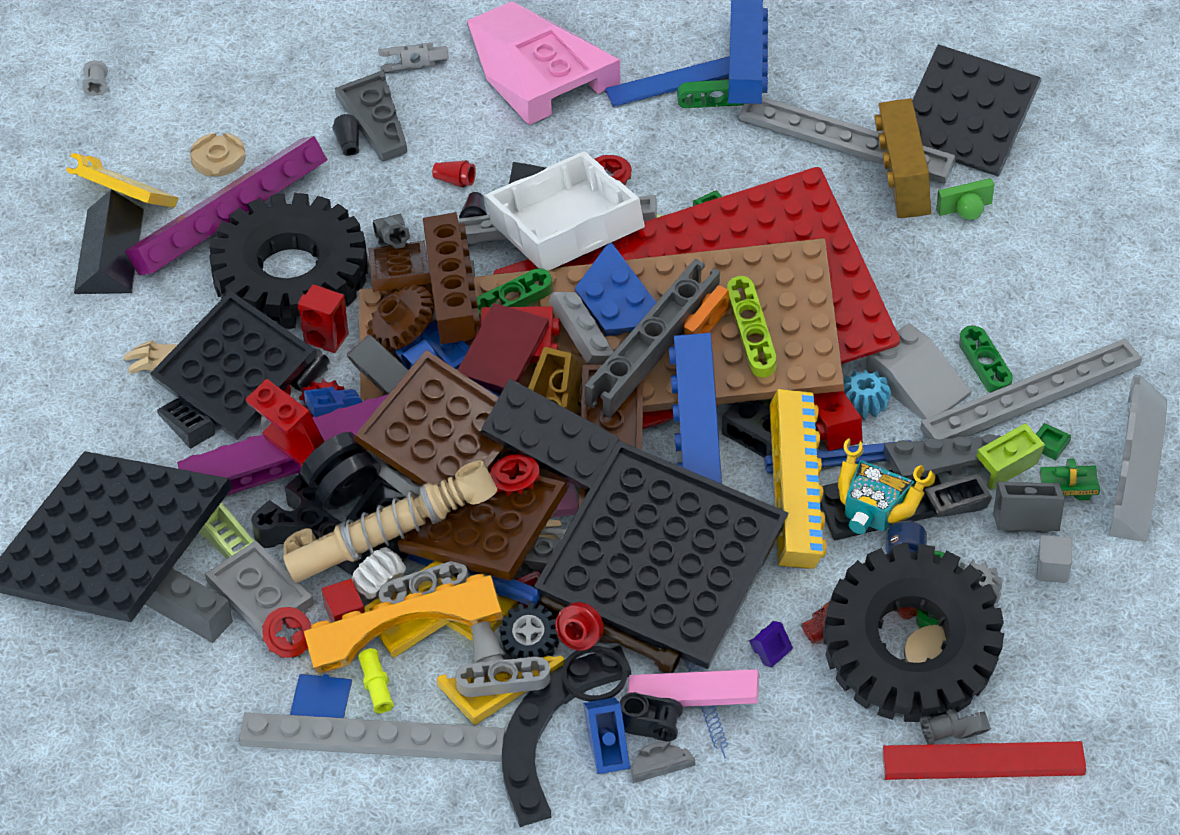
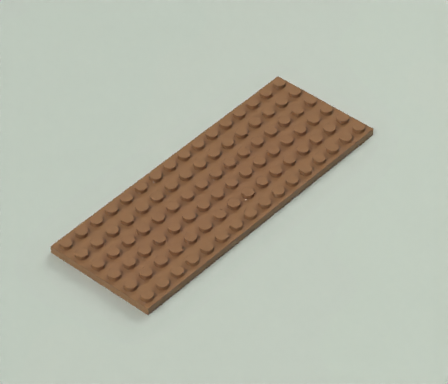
[359,238,844,417]

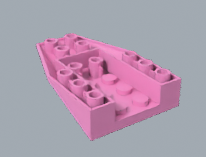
[467,1,620,125]

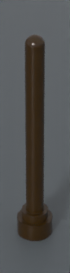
[539,596,681,673]

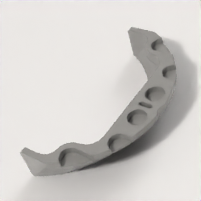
[1109,374,1167,542]

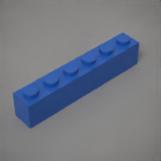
[728,0,768,104]
[669,333,722,484]

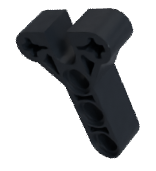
[251,474,371,575]

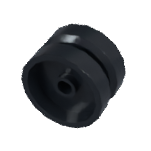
[300,432,381,510]

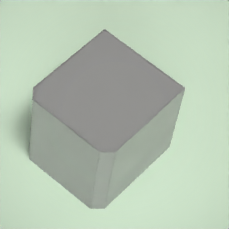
[1037,535,1072,583]

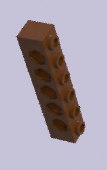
[423,212,481,344]

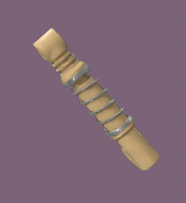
[283,460,497,583]

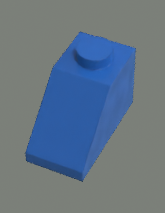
[583,697,630,774]

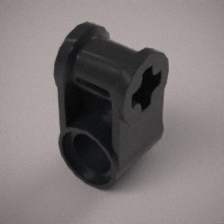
[620,692,683,742]

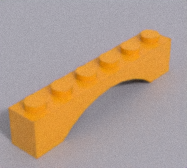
[304,574,504,674]

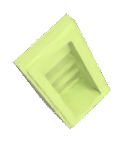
[199,502,254,559]

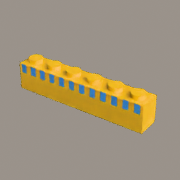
[770,389,827,569]

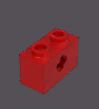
[813,391,863,451]

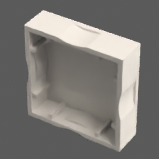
[485,151,645,271]

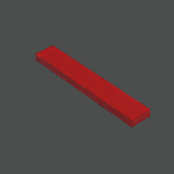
[882,741,1086,780]

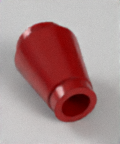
[432,160,476,188]

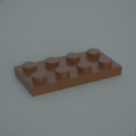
[368,240,432,294]

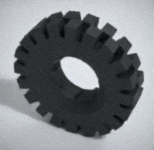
[209,193,368,329]
[823,543,1004,722]

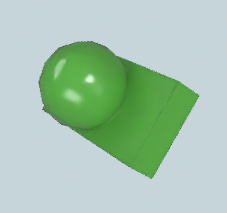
[936,178,995,220]

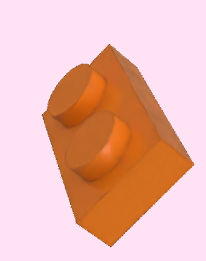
[684,285,731,335]

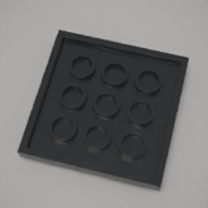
[912,44,1041,177]
[150,291,317,440]

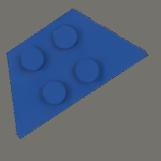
[575,243,657,336]

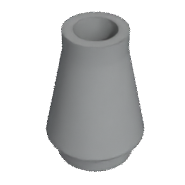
[471,621,506,663]

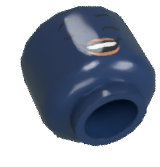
[886,520,927,554]

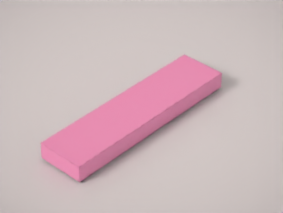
[628,669,760,707]

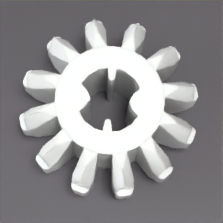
[352,547,406,601]

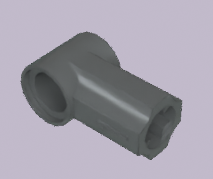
[373,213,410,249]

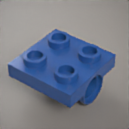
[393,319,470,371]

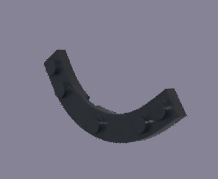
[502,645,631,827]

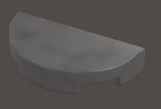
[631,741,695,784]

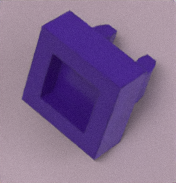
[749,621,793,667]

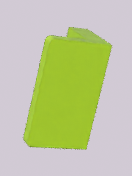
[976,423,1045,490]

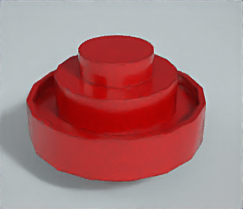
[555,602,604,651]

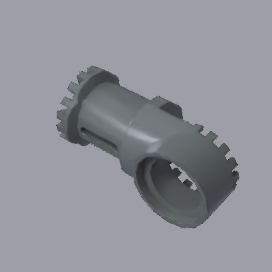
[920,708,991,744]

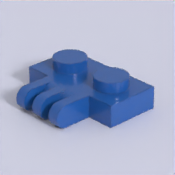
[304,387,363,417]

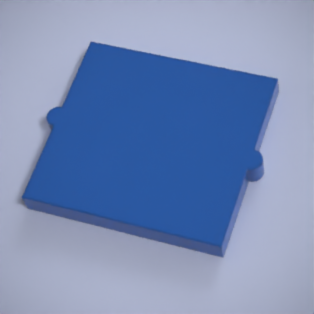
[290,674,352,718]

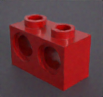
[298,284,349,353]

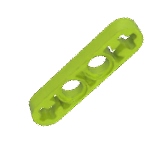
[727,276,777,378]

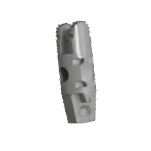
[378,42,449,73]

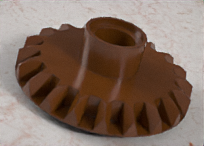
[367,284,435,352]

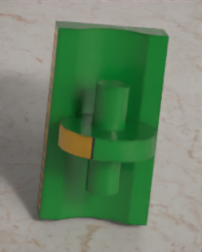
[1039,458,1100,501]

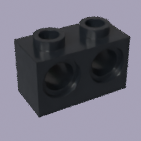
[722,400,772,458]

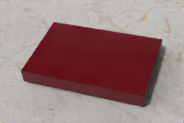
[458,303,550,393]

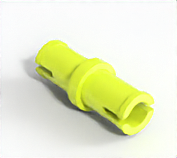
[358,648,394,714]

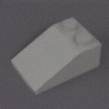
[866,323,971,420]

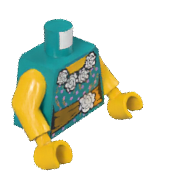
[838,438,935,534]

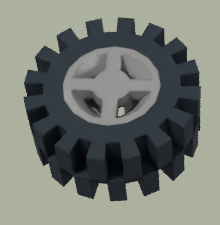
[499,603,559,659]

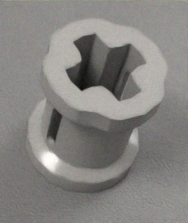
[82,60,108,96]

